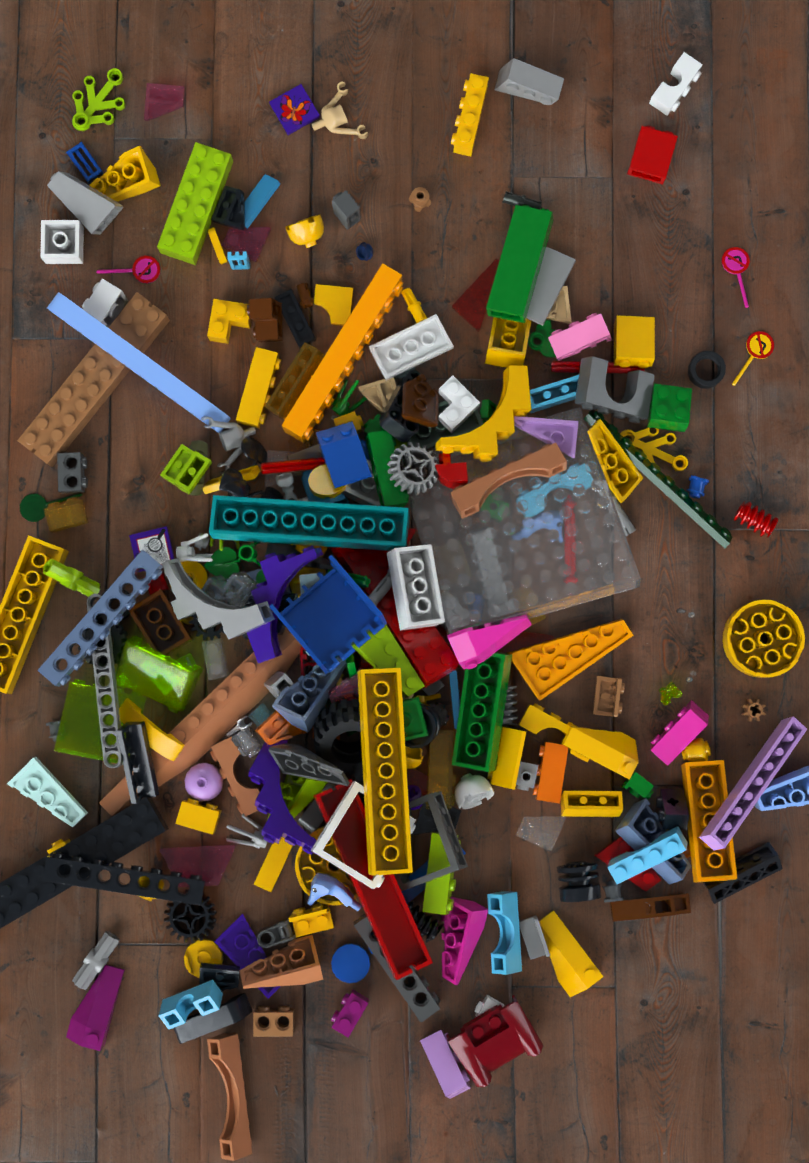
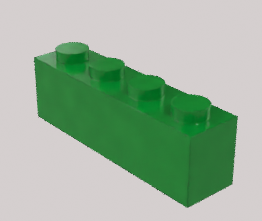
[365,430,409,508]

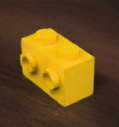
[175,798,222,835]

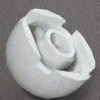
[454,773,495,809]

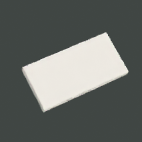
[369,314,454,381]

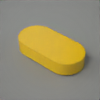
[207,227,227,265]

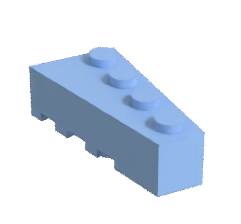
[755,765,809,811]

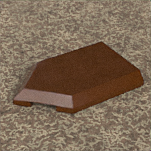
[402,373,439,428]

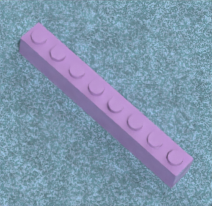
[699,716,807,850]

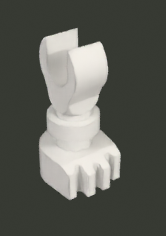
[275,473,298,501]

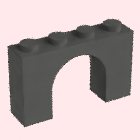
[575,356,654,423]

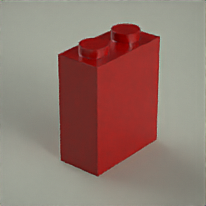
[627,126,678,184]

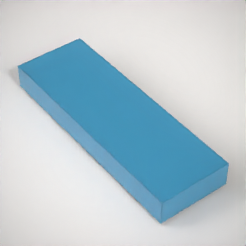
[244,174,280,229]
[449,670,460,729]

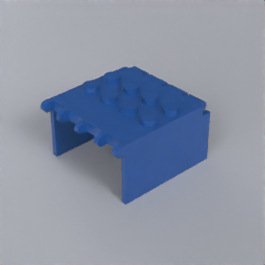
[269,555,387,674]

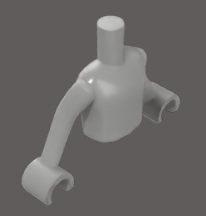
[201,416,256,474]

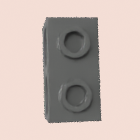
[57,452,88,494]

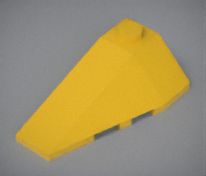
[89,146,161,202]
[539,910,603,997]

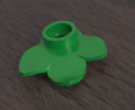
[528,320,556,358]

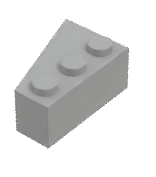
[494,58,564,105]

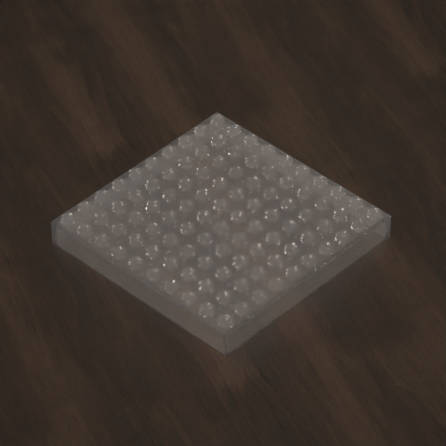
[400,407,641,635]

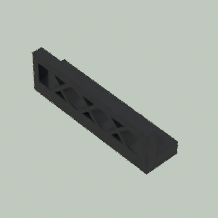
[116,721,159,804]
[703,842,783,904]

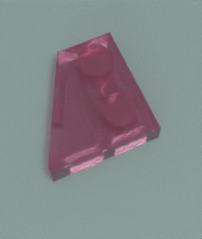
[144,83,185,121]

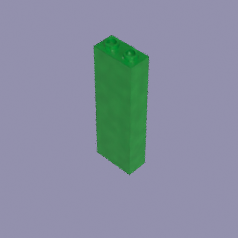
[486,205,554,323]

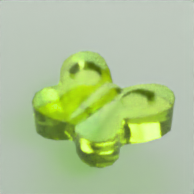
[659,682,683,705]

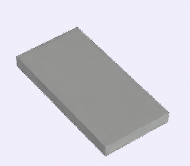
[526,247,576,326]

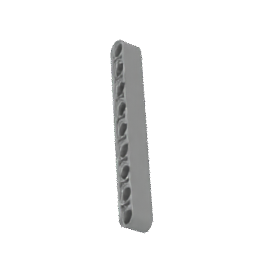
[87,594,123,768]

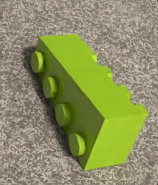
[352,625,425,698]

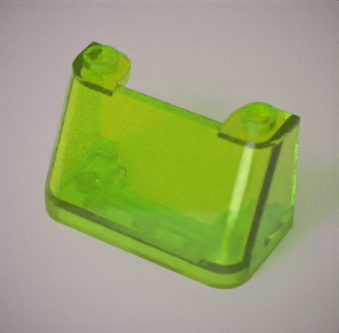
[115,635,204,713]

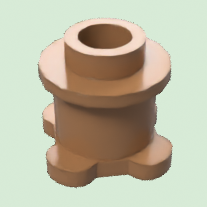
[409,187,431,212]

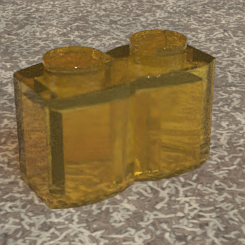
[44,497,89,533]

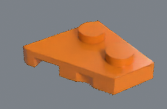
[255,710,307,745]

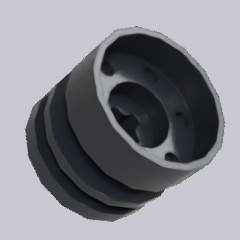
[557,861,601,902]

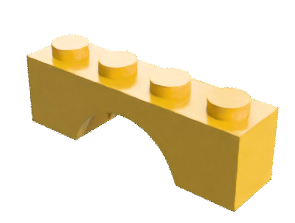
[518,703,589,763]

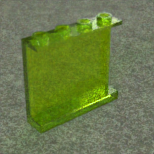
[54,679,147,764]

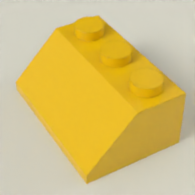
[487,727,526,790]

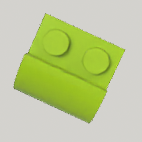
[160,444,212,494]

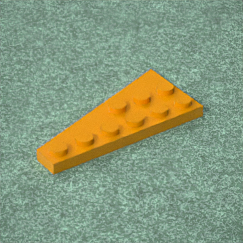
[507,619,633,701]

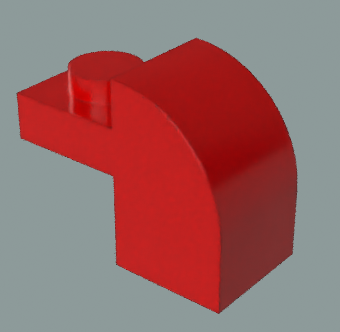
[435,453,468,489]

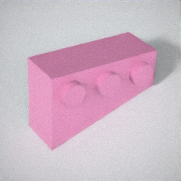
[548,313,612,361]

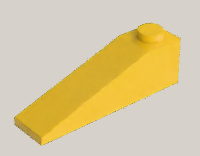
[587,419,643,503]
[561,726,638,780]

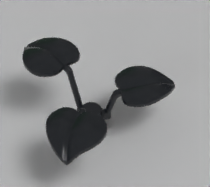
[219,437,284,500]

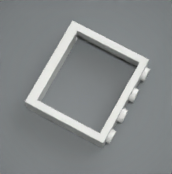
[311,781,416,889]

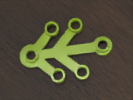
[72,68,126,131]

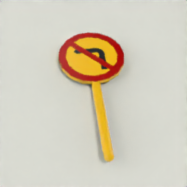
[732,331,774,386]

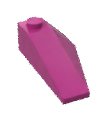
[447,614,532,669]
[441,897,488,985]

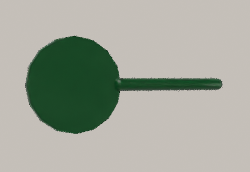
[20,493,82,522]

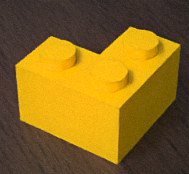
[207,299,252,344]

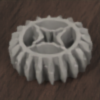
[387,442,438,495]

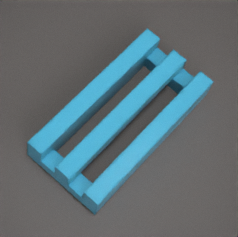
[227,251,250,270]

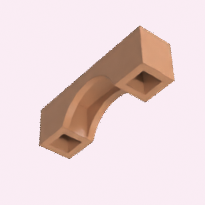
[210,736,261,816]

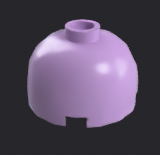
[184,763,223,802]

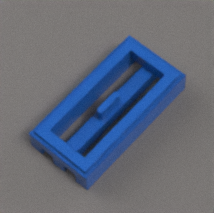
[66,142,104,184]

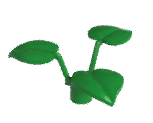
[204,542,266,584]

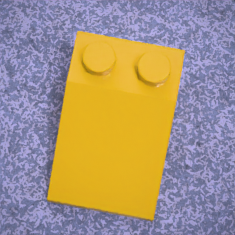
[485,317,531,368]

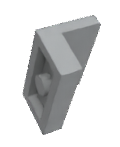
[519,915,550,960]

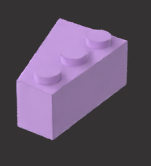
[420,1030,471,1099]

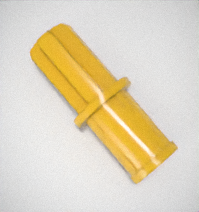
[401,288,427,323]

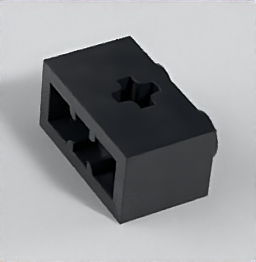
[656,789,689,830]

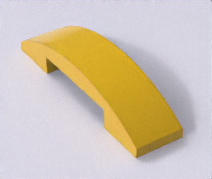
[119,698,185,761]

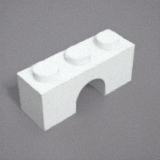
[649,52,703,116]

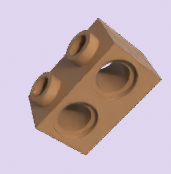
[253,1006,294,1037]

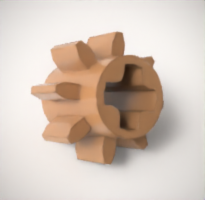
[741,699,766,721]

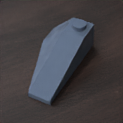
[272,657,347,733]

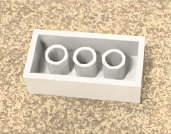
[387,544,445,631]

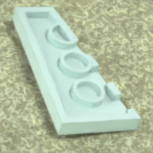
[7,757,88,827]

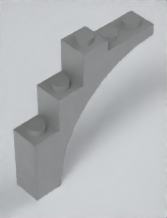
[161,558,275,639]

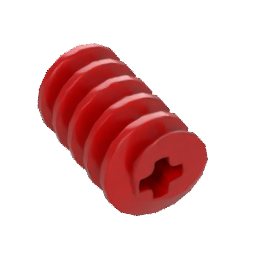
[733,501,778,538]

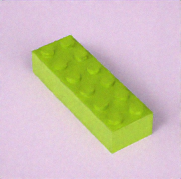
[157,142,233,265]

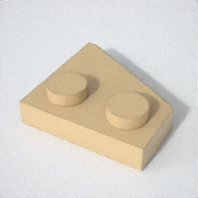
[358,377,397,414]

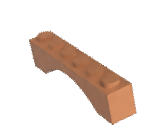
[451,443,567,519]
[207,1033,252,1161]

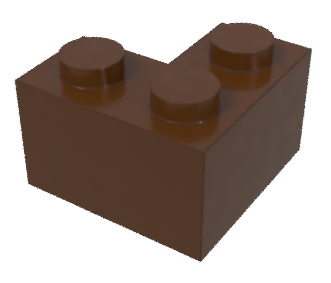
[247,298,283,343]

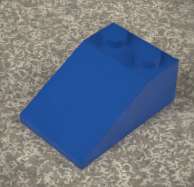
[316,421,372,488]

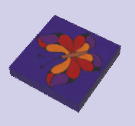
[269,84,320,135]

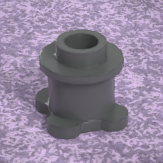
[46,720,68,742]
[602,881,624,903]

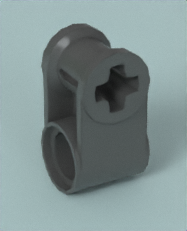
[257,919,296,948]

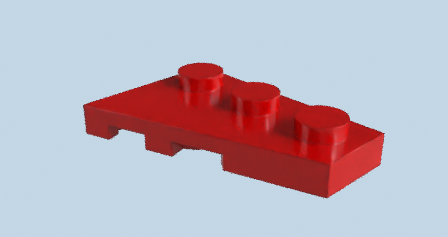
[594,837,661,892]

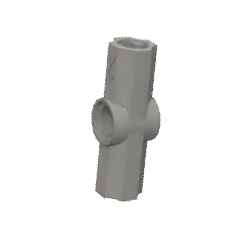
[72,931,120,990]

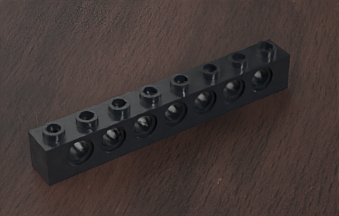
[42,853,205,905]

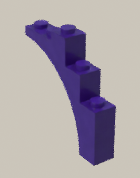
[247,546,323,664]
[248,740,317,855]

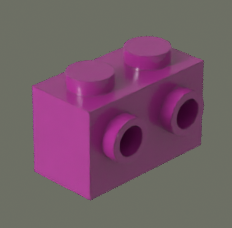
[331,989,369,1038]

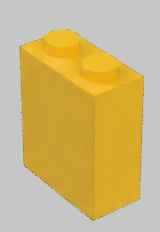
[614,315,655,368]

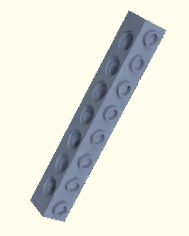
[37,549,163,687]

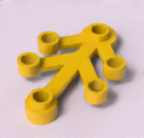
[620,427,688,471]

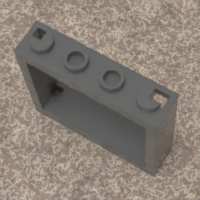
[394,791,468,891]

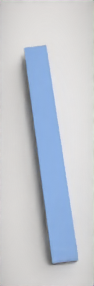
[47,292,231,433]

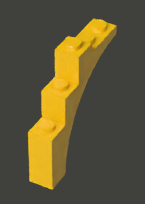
[435,365,531,462]

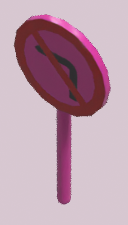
[722,247,750,308]
[96,255,161,284]

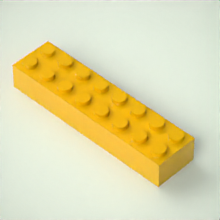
[0,535,69,694]

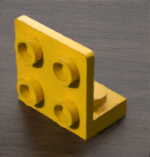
[289,903,334,937]

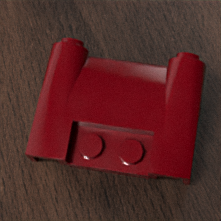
[446,995,543,1087]

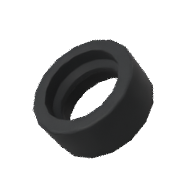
[688,351,726,389]

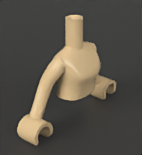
[311,81,368,139]

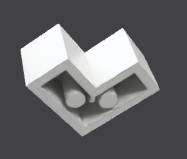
[438,375,480,433]

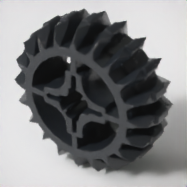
[164,889,217,943]

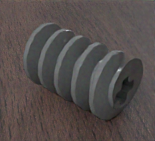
[502,686,518,725]

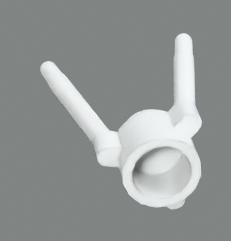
[176,533,213,562]

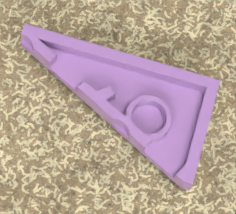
[514,416,578,458]

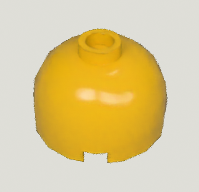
[285,214,324,248]

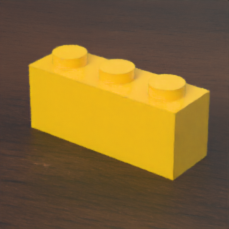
[561,791,623,817]

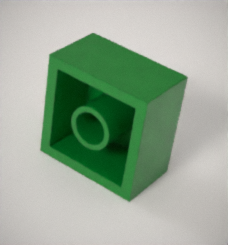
[647,383,692,432]

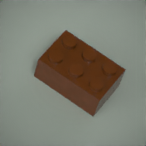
[129,589,194,660]

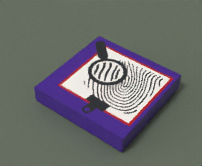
[129,526,175,573]

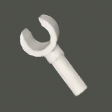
[226,716,252,737]

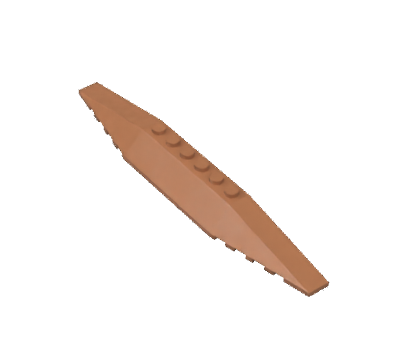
[99,627,302,817]

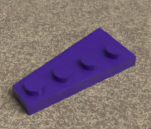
[214,914,281,999]

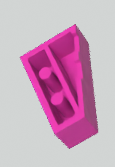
[650,700,709,766]

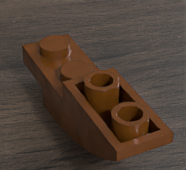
[610,893,691,922]

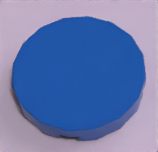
[331,943,370,983]

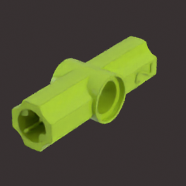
[43,559,100,597]

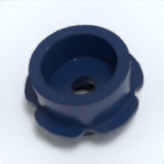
[356,242,373,261]

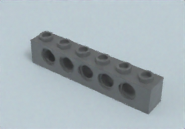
[354,913,440,1022]

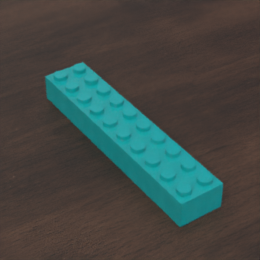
[209,495,410,551]

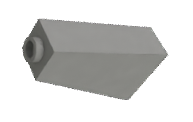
[47,171,124,235]

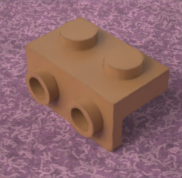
[592,676,625,717]

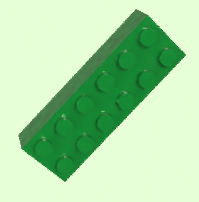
[452,652,512,772]

